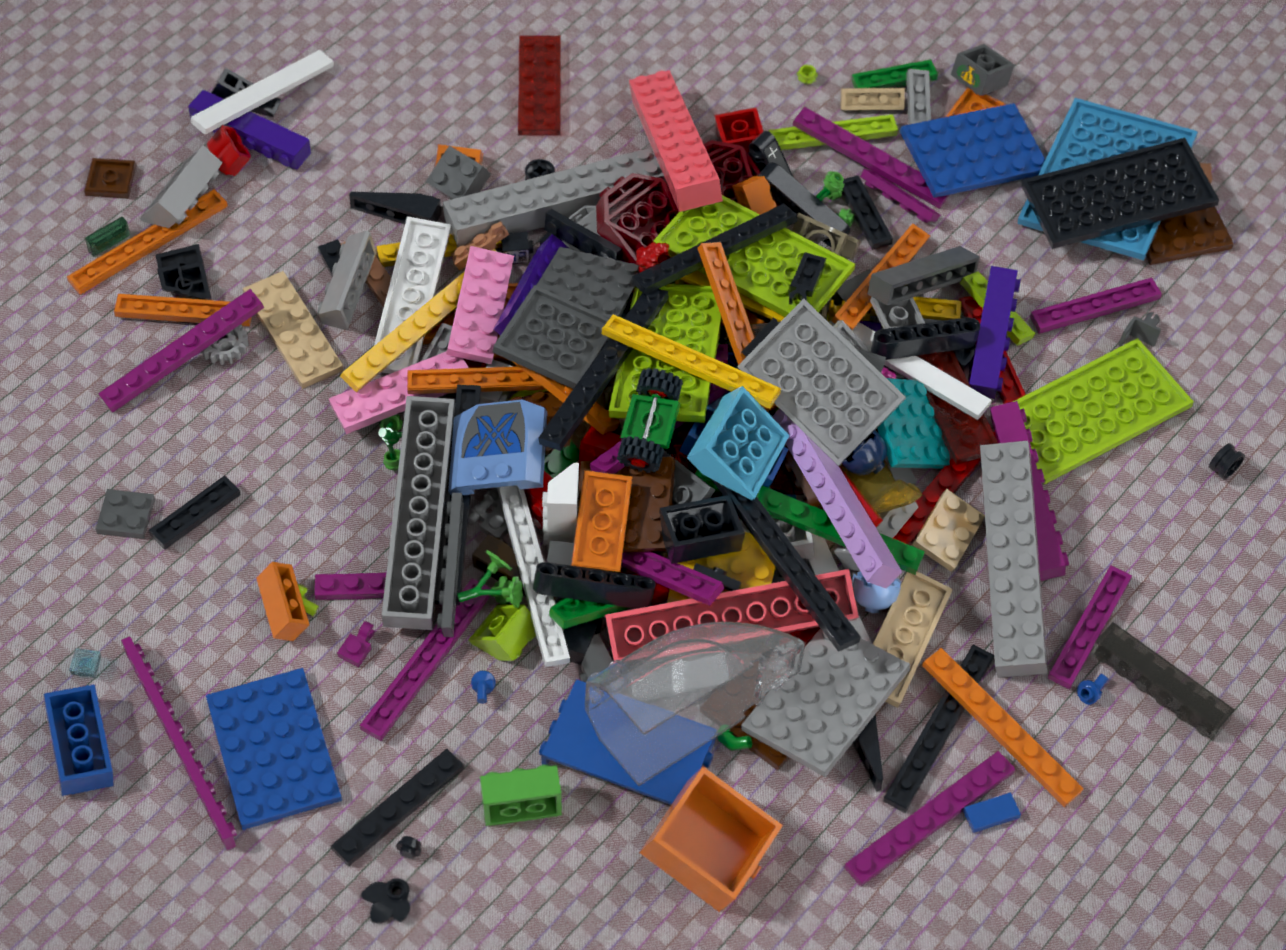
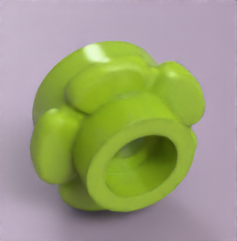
[797,65,818,84]

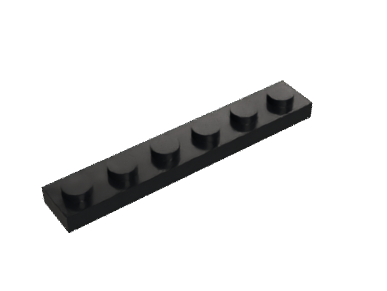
[331,748,464,867]

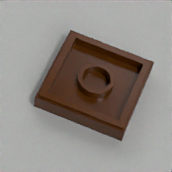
[84,158,137,199]

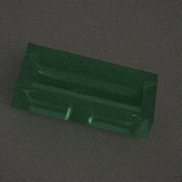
[85,216,131,257]

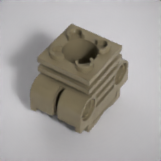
[792,213,861,260]

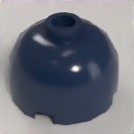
[841,430,887,476]

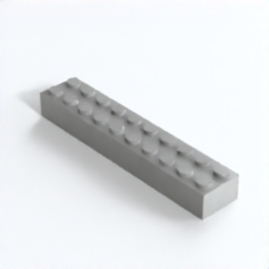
[443,148,665,248]
[382,396,455,630]
[980,441,1048,678]

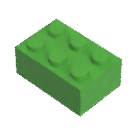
[480,765,562,826]

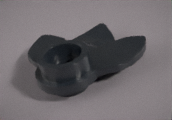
[360,878,410,923]

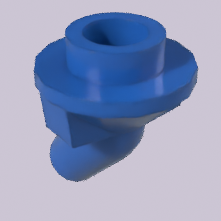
[471,670,496,704]
[1077,674,1108,705]

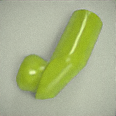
[298,584,319,616]

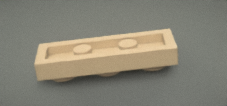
[840,88,905,110]

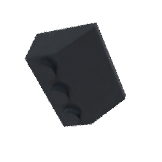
[659,495,745,564]

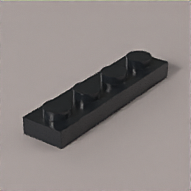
[841,175,893,250]
[544,209,622,261]
[149,475,241,550]

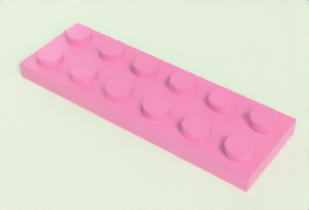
[446,246,514,365]
[329,351,469,434]

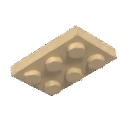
[912,489,985,572]

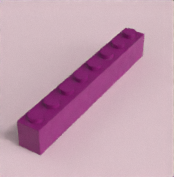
[990,401,1069,581]

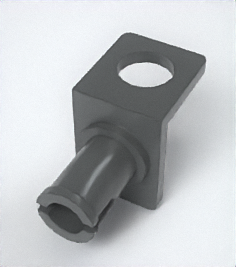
[1119,312,1161,346]

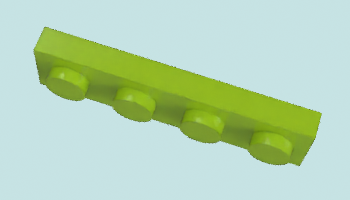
[960,271,1036,346]

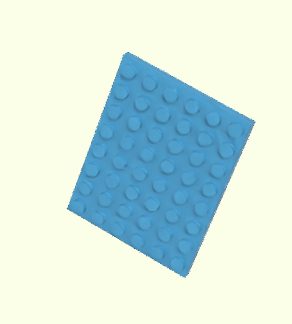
[1018,98,1198,261]

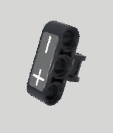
[747,131,794,178]

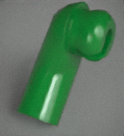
[717,725,752,751]

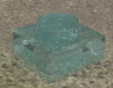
[69,648,102,678]

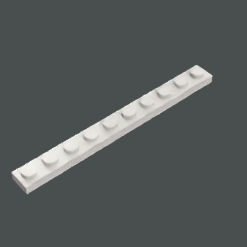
[497,485,570,667]

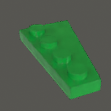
[549,598,631,629]

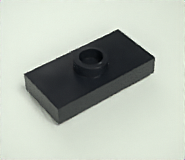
[693,563,741,591]

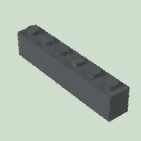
[868,246,980,306]

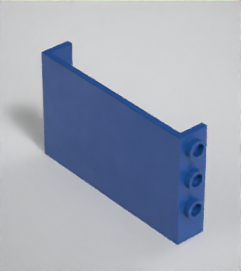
[539,679,717,805]

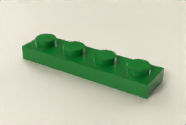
[851,59,938,88]

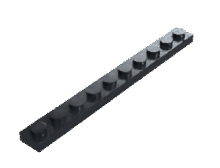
[538,289,669,451]
[435,384,481,605]
[711,479,861,652]

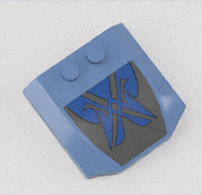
[448,400,547,496]

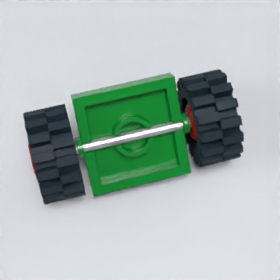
[617,368,683,473]

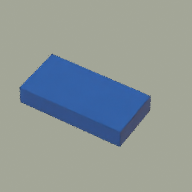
[963,792,1021,833]

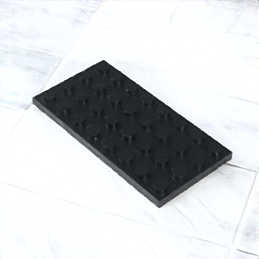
[1021,138,1219,249]

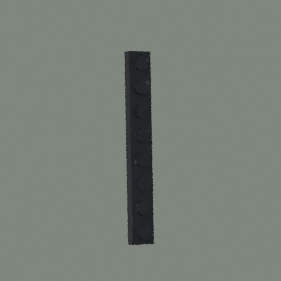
[632,204,797,295]

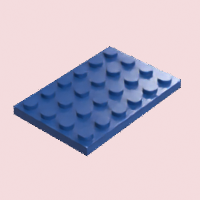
[899,103,1046,198]
[206,668,342,830]

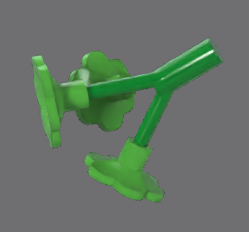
[457,550,523,608]

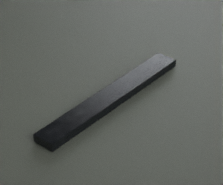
[883,644,994,813]

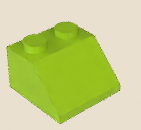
[468,605,536,661]

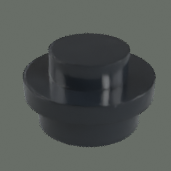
[396,836,422,859]

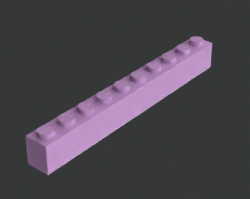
[772,408,902,589]

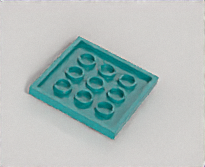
[877,378,950,469]

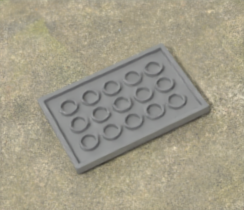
[737,299,906,466]
[741,628,910,777]

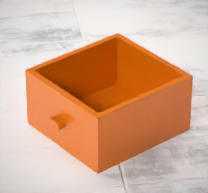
[639,767,783,912]

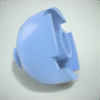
[852,571,901,613]

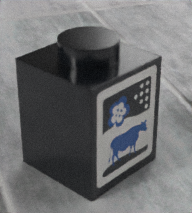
[501,232,534,264]

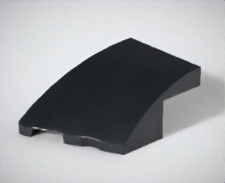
[155,244,212,300]

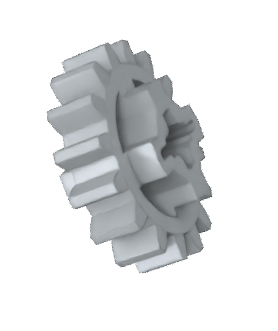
[200,324,249,365]

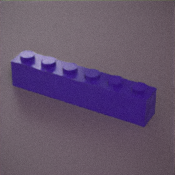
[188,90,311,170]
[493,234,569,336]
[969,266,1021,399]

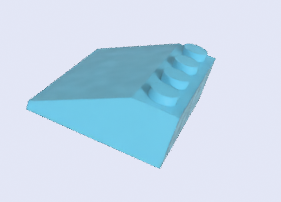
[687,386,790,500]

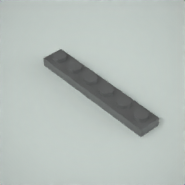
[437,493,464,637]

